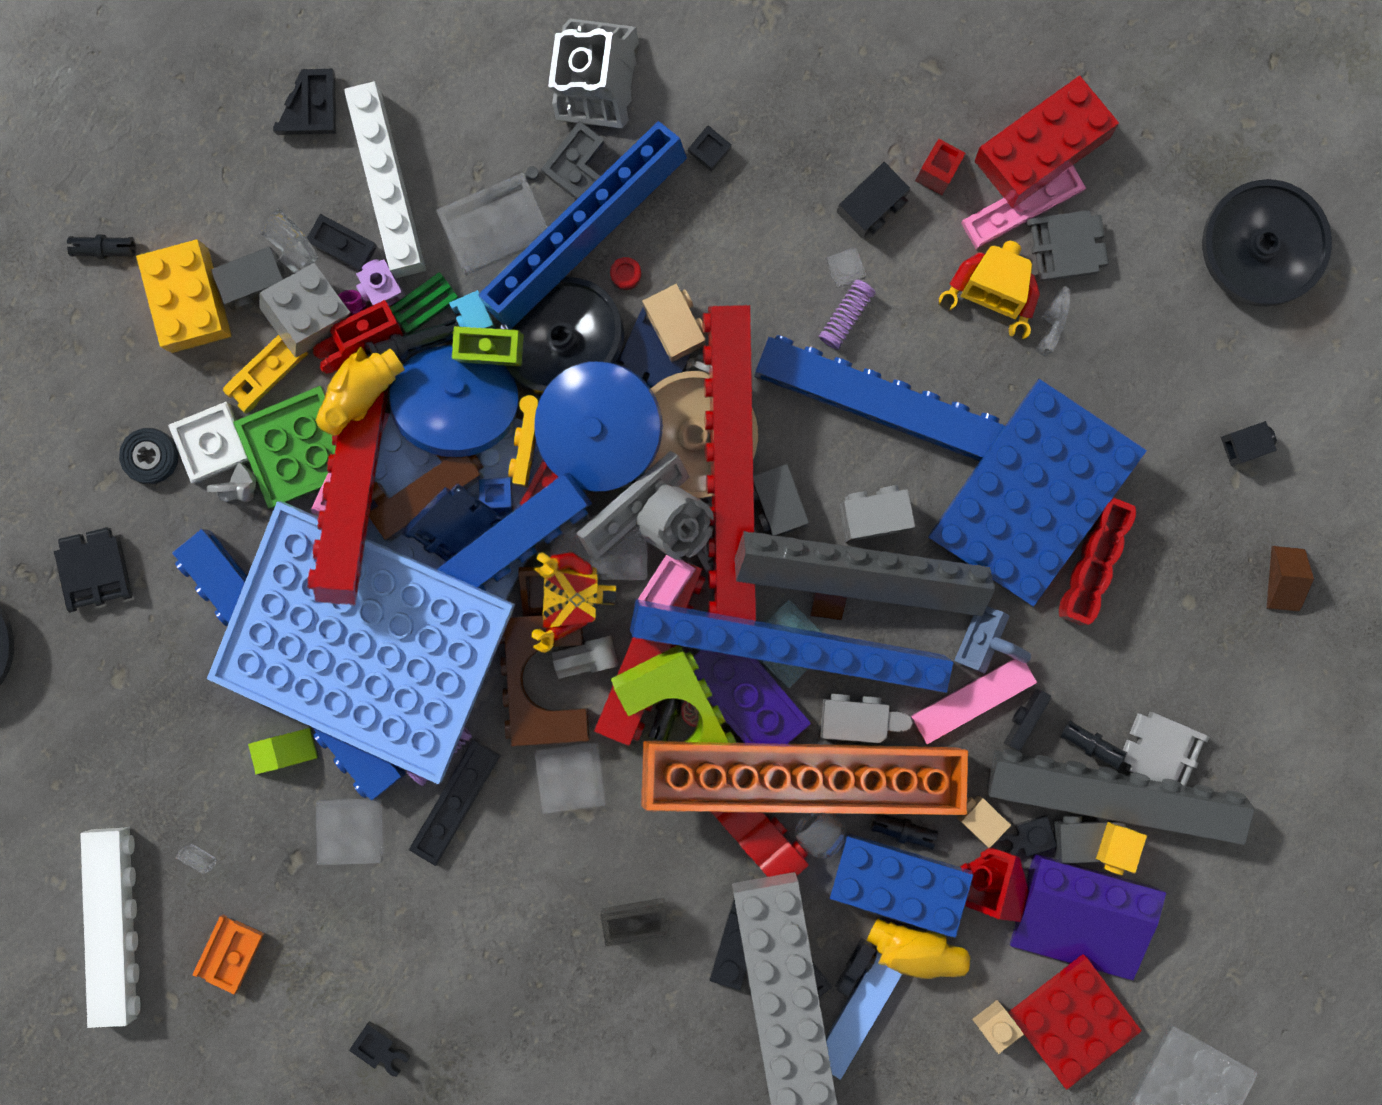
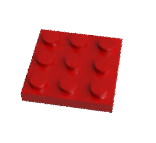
[1008,954,1142,1090]

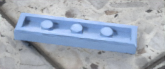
[826,951,902,1080]

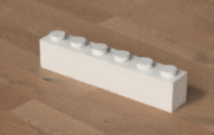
[344,81,426,278]
[81,827,141,1028]

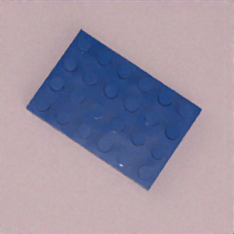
[928,378,1147,607]

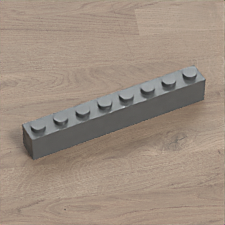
[735,531,995,616]
[987,749,1255,845]

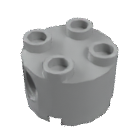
[636,484,714,560]

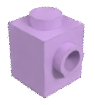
[356,259,405,308]

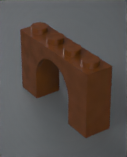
[500,616,590,746]

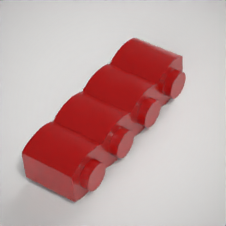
[1059,498,1136,625]
[711,812,809,877]

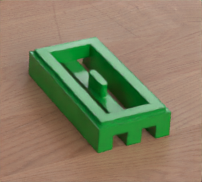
[390,272,459,334]

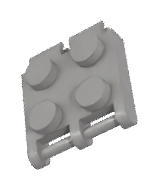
[1123,712,1210,786]

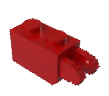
[313,300,403,374]

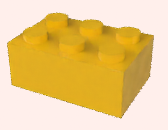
[136,239,232,353]

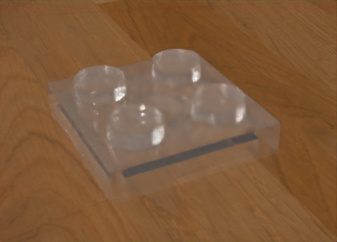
[534,741,606,814]
[316,798,383,865]

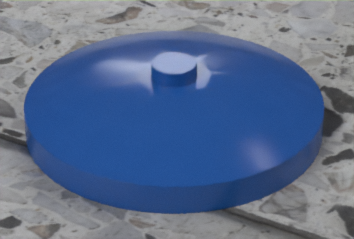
[390,345,518,457]
[534,362,663,491]

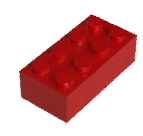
[974,75,1119,209]

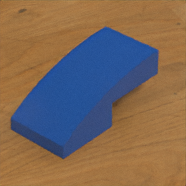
[479,478,513,526]

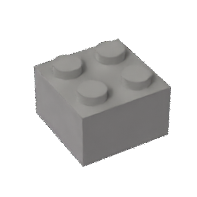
[259,263,350,358]
[839,485,915,543]

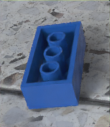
[830,833,973,938]

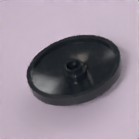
[1202,179,1332,307]
[500,277,624,395]

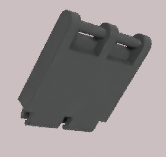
[1027,210,1109,282]

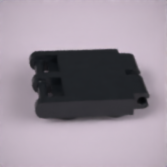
[54,527,132,613]

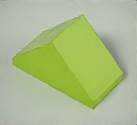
[248,727,318,774]

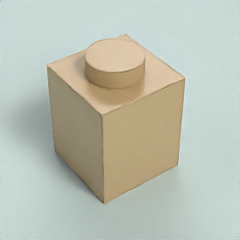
[957,796,1011,848]
[972,1000,1024,1054]

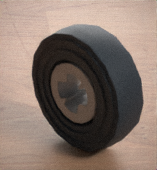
[119,428,178,484]

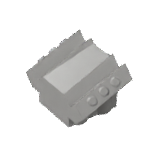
[548,19,639,128]

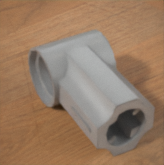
[552,636,619,679]

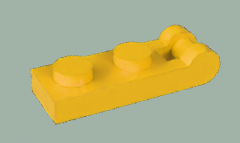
[223,335,309,414]
[508,395,539,488]

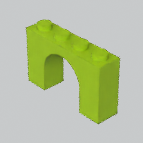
[611,645,736,743]

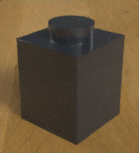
[1220,421,1277,466]

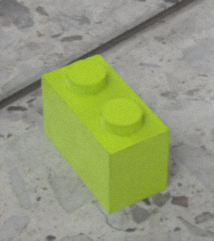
[452,326,524,366]

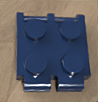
[619,307,692,388]
[402,484,497,563]

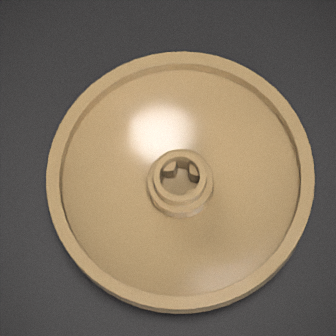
[645,371,758,498]

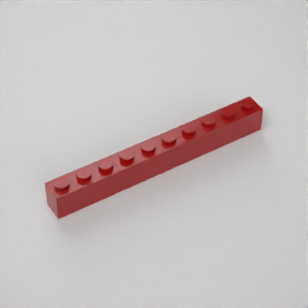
[702,305,756,621]

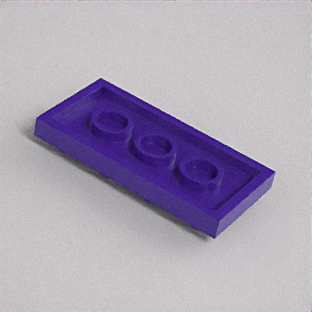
[693,650,811,744]

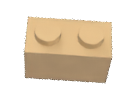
[642,284,708,363]

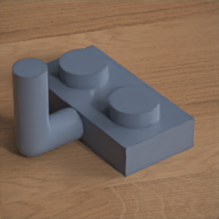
[954,606,1031,674]

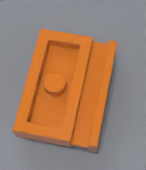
[193,914,265,994]

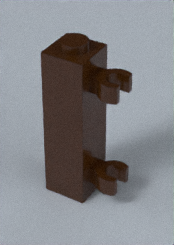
[369,454,484,542]

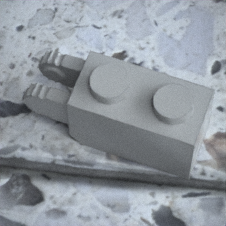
[820,693,913,743]

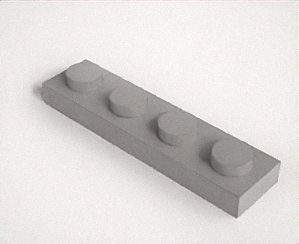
[576,451,689,560]

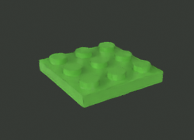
[233,386,336,510]

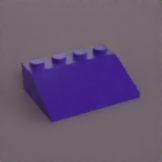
[1010,854,1166,980]

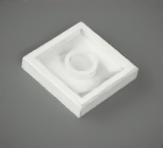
[168,401,249,484]

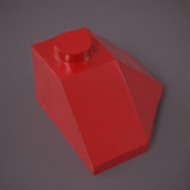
[960,847,1029,922]

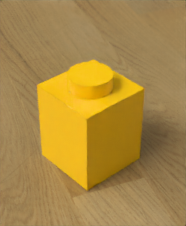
[1096,822,1147,875]

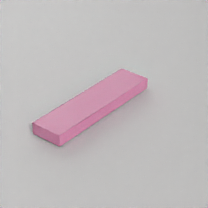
[961,165,1086,250]
[911,658,1037,744]

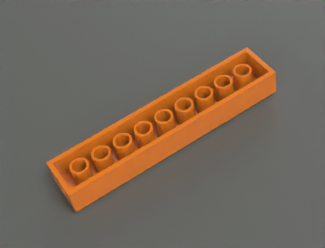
[641,741,968,815]

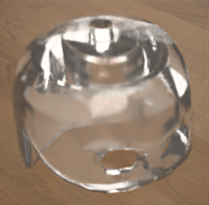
[795,813,847,859]

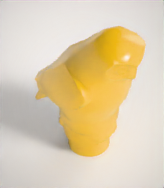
[316,347,405,436]
[866,918,970,979]

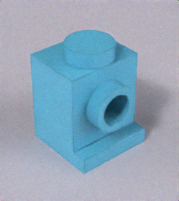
[449,290,496,329]

